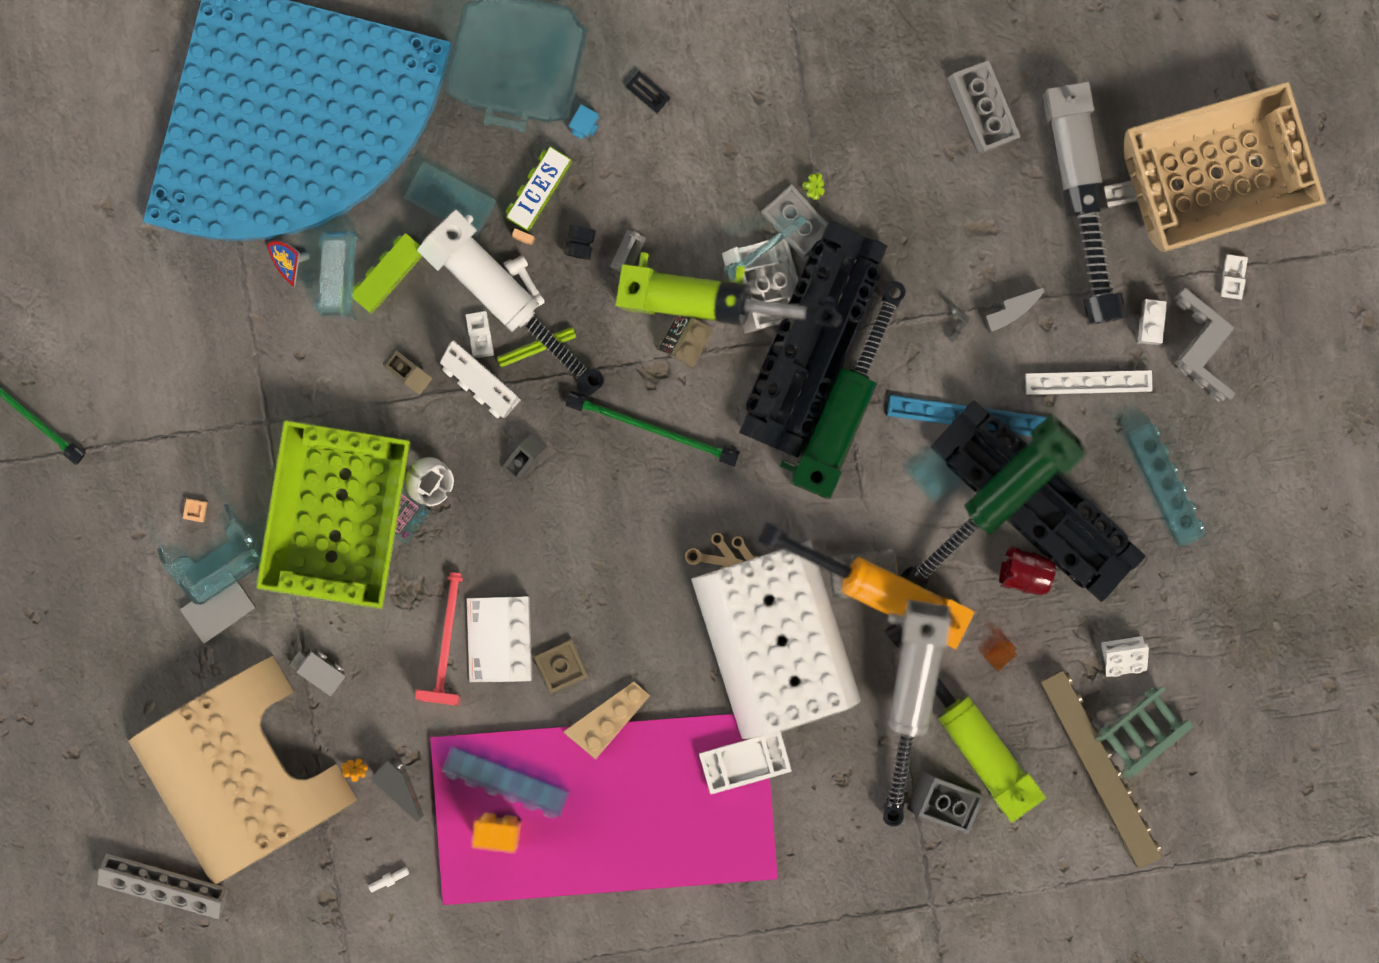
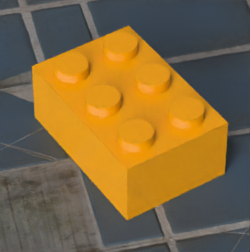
[472,813,522,852]

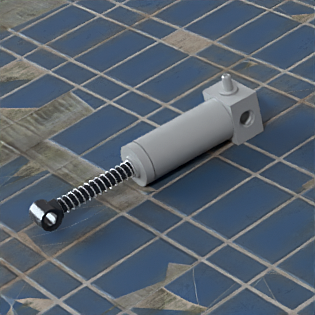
[883,600,951,827]

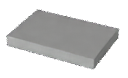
[760,184,827,258]
[180,573,256,644]

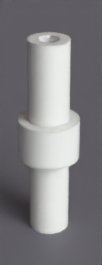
[368,867,409,893]

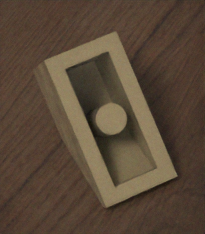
[384,350,432,395]

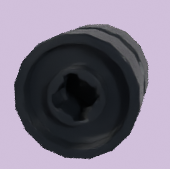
[564,225,596,260]

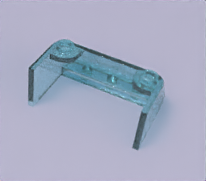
[315,231,362,320]
[157,503,262,605]

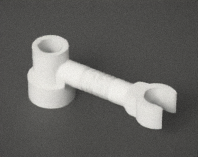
[503,255,545,307]

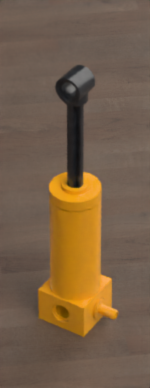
[757,522,975,649]

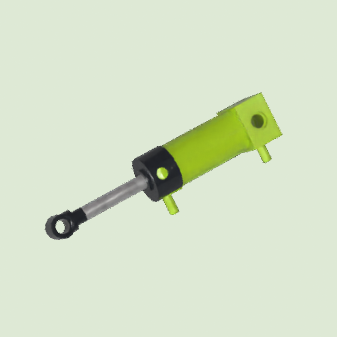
[615,252,842,328]

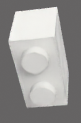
[1138,299,1167,345]

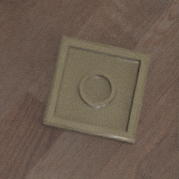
[534,639,589,694]

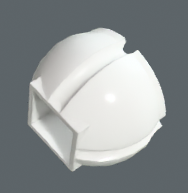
[404,457,454,506]

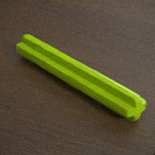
[497,327,576,367]

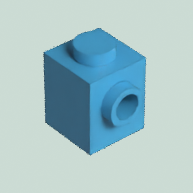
[569,104,600,139]

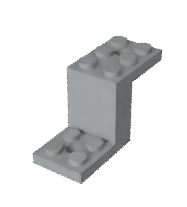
[1173,288,1236,403]

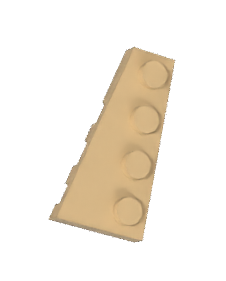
[564,682,650,760]

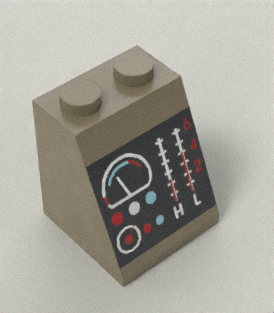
[657,315,714,369]

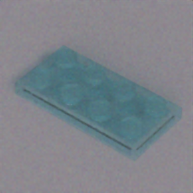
[403,161,497,238]

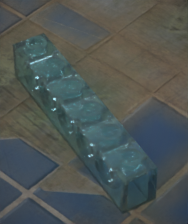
[1125,422,1205,547]

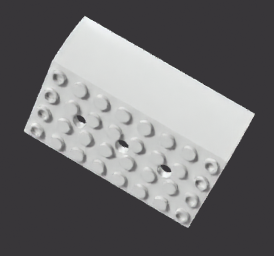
[691,540,861,739]

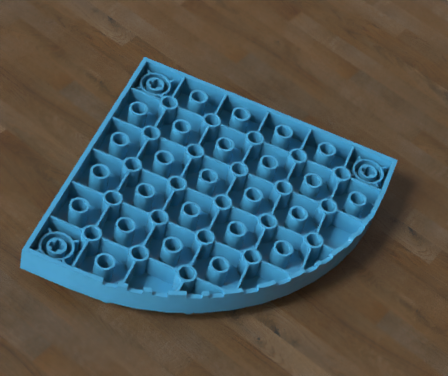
[143,0,452,241]

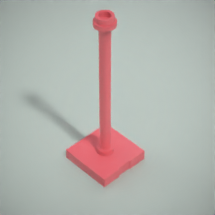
[415,572,463,706]

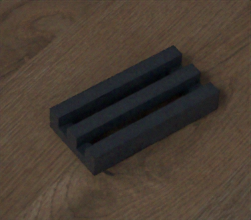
[626,71,671,114]

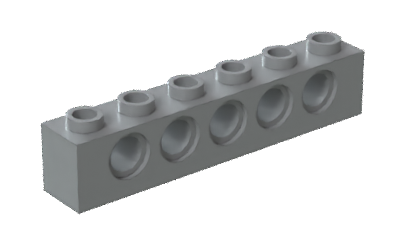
[97,853,227,919]

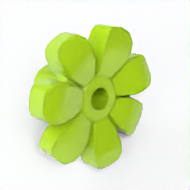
[802,173,825,200]

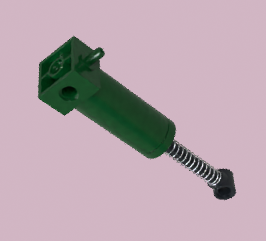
[780,281,906,500]
[900,413,1087,588]

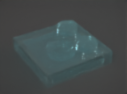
[906,450,965,504]

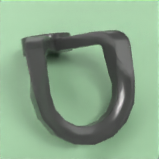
[947,303,969,342]

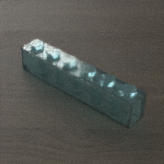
[442,746,569,819]

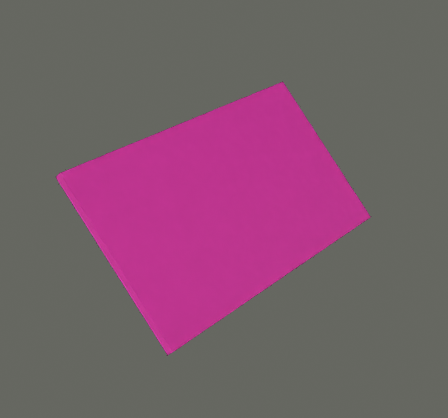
[430,713,778,905]

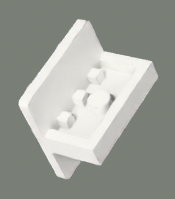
[1101,636,1149,677]

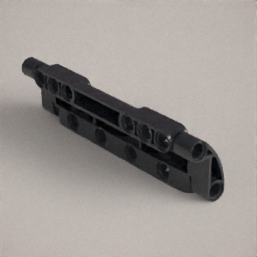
[739,220,888,458]
[930,400,1146,602]

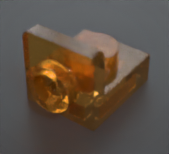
[983,639,1017,672]

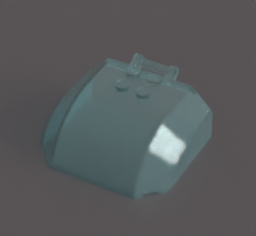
[445,0,587,133]

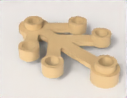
[685,533,759,569]

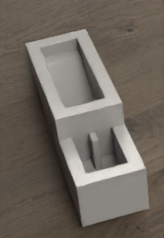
[984,288,1044,333]

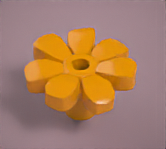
[341,758,368,782]

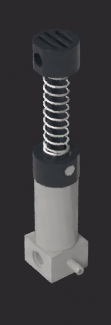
[1042,82,1127,325]

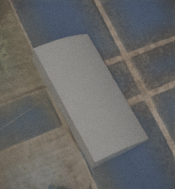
[947,60,1020,154]

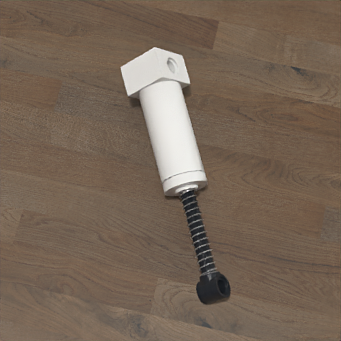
[417,210,604,395]

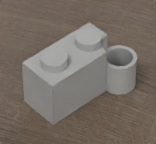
[289,650,346,697]

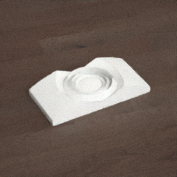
[699,732,792,794]

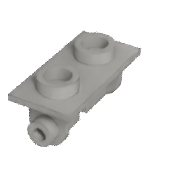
[610,229,646,272]

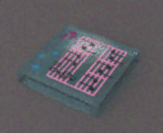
[395,489,432,545]

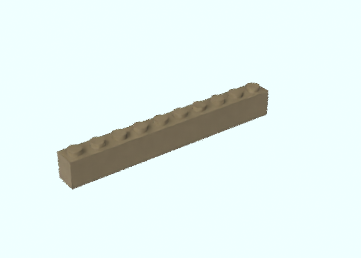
[1038,670,1162,869]

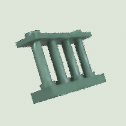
[1095,686,1194,779]

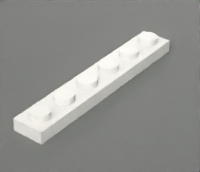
[1025,370,1152,395]

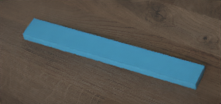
[887,395,1046,436]

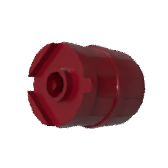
[999,546,1056,596]

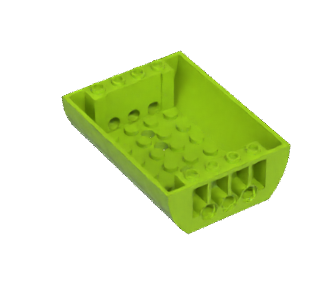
[256,421,410,609]

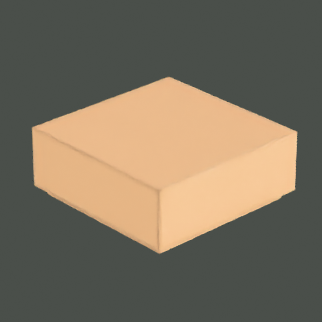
[512,229,535,246]
[182,498,208,523]

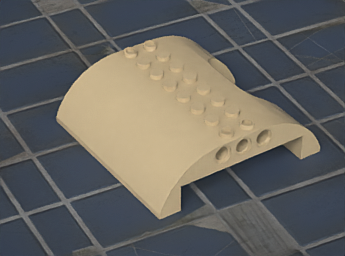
[128,656,358,884]

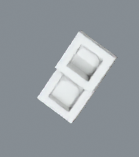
[1221,253,1248,300]
[466,311,494,359]

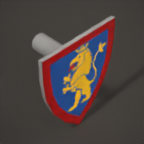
[267,240,310,287]

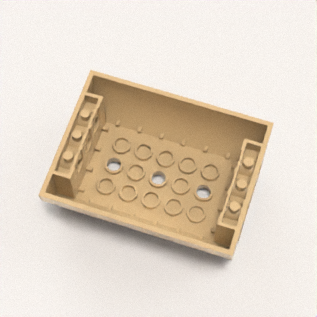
[1124,82,1326,252]

